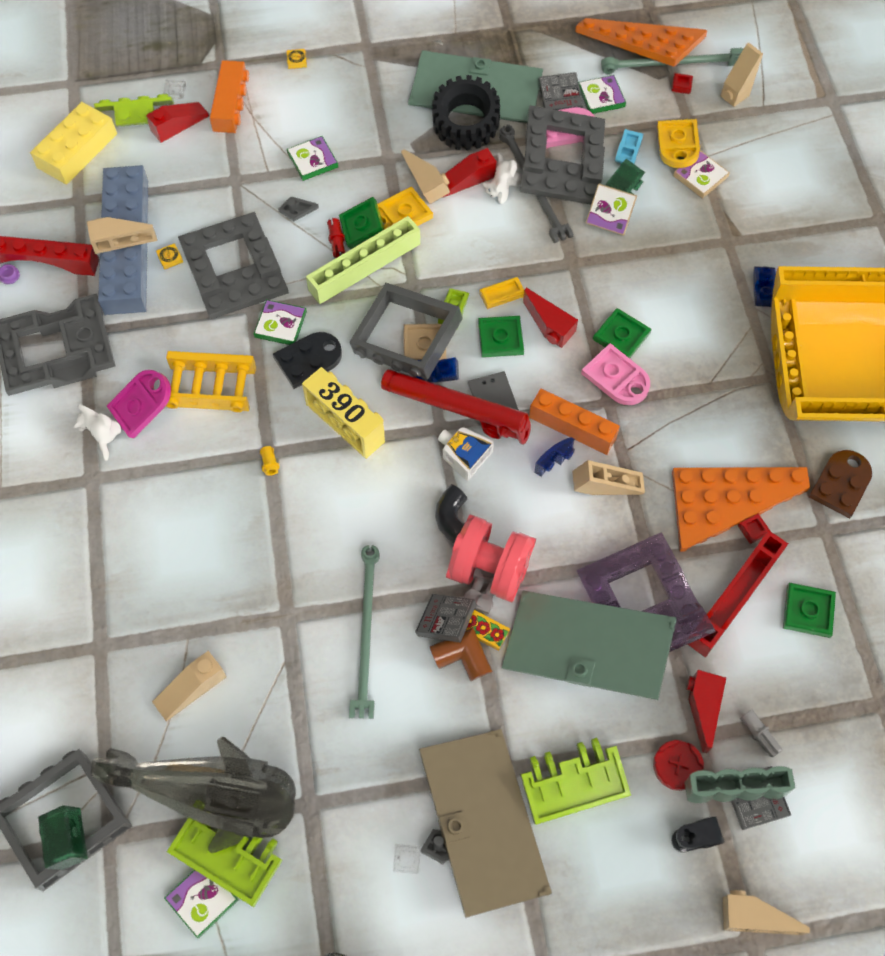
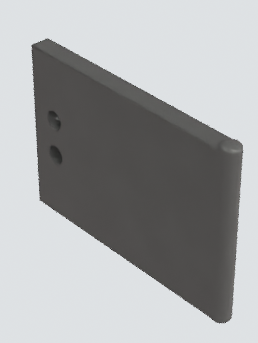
[468,371,519,410]

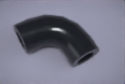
[435,484,468,544]

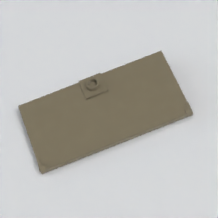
[419,729,552,918]

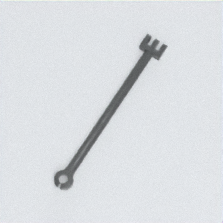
[499,125,573,243]

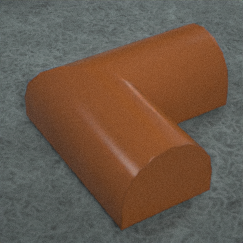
[429,628,492,681]

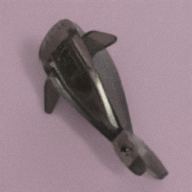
[91,737,296,853]

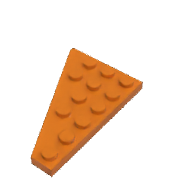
[576,18,707,67]
[672,467,810,552]

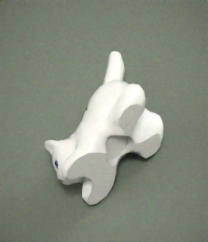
[483,153,521,204]
[73,404,122,461]

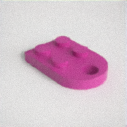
[107,370,171,438]

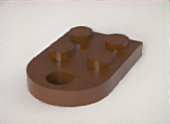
[809,450,872,519]

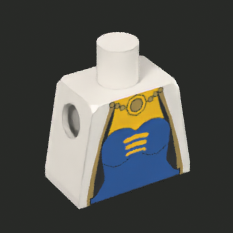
[438,427,494,482]

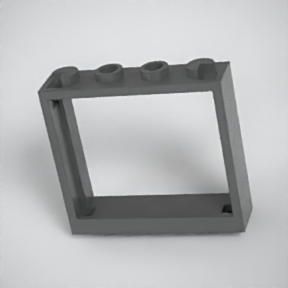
[349,283,463,380]
[0,749,132,891]

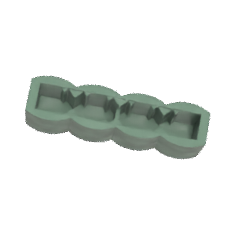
[685,766,796,803]

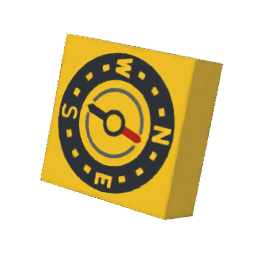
[287,49,307,69]
[156,243,183,270]

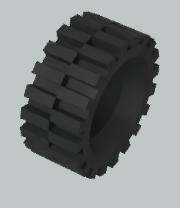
[432,75,500,151]

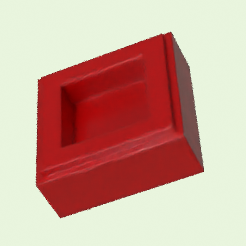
[671,73,693,94]
[738,513,770,544]

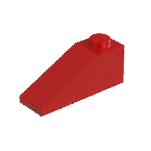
[146,102,210,143]
[443,148,497,198]
[523,288,578,348]
[686,670,727,753]

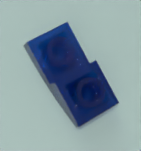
[753,266,776,307]
[416,357,459,382]
[534,437,575,477]

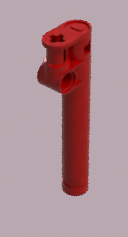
[381,369,531,445]

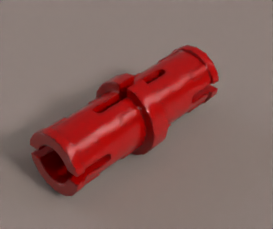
[327,218,346,258]

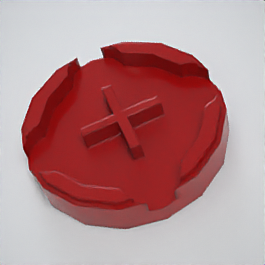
[653,739,704,791]

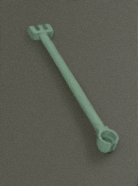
[601,48,743,74]
[349,545,380,719]

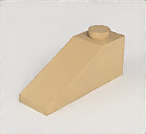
[720,43,763,107]
[401,149,450,204]
[87,217,158,254]
[573,460,645,495]
[152,650,227,722]
[722,890,810,935]

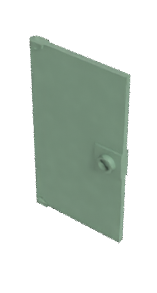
[408,50,543,123]
[502,590,676,700]

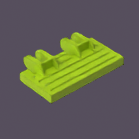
[520,737,631,825]
[167,804,283,907]

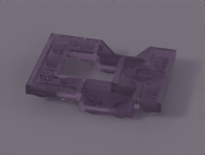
[577,532,715,652]

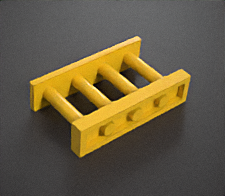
[165,351,256,413]

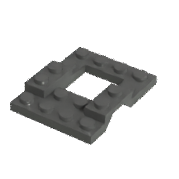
[520,105,605,205]
[178,212,289,320]
[0,293,116,396]

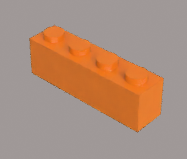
[210,60,249,133]
[529,388,620,455]

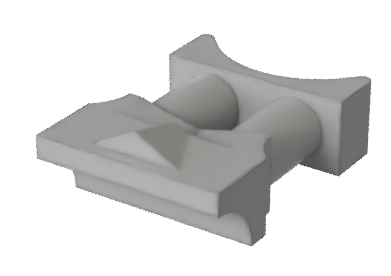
[464,568,494,614]

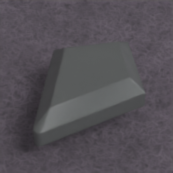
[278,196,319,221]
[420,829,449,865]

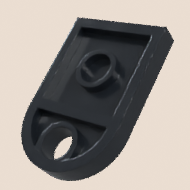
[273,332,342,389]

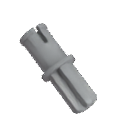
[740,709,782,757]

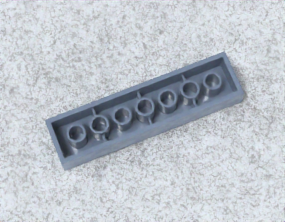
[98,165,148,315]

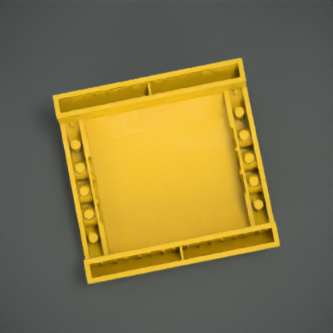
[771,266,885,422]

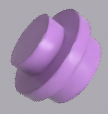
[0,264,20,284]

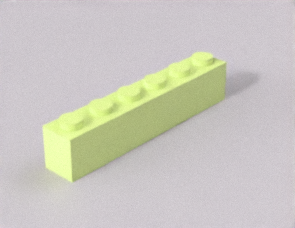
[306,216,420,304]

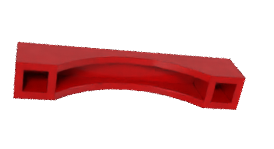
[0,236,99,276]
[686,530,789,658]

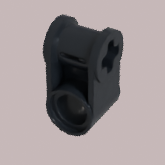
[671,816,725,852]

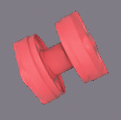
[446,514,536,603]

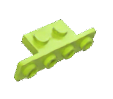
[94,94,174,127]

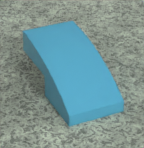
[615,129,643,166]

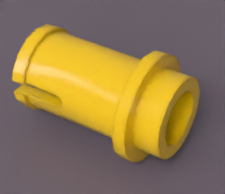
[260,446,280,476]

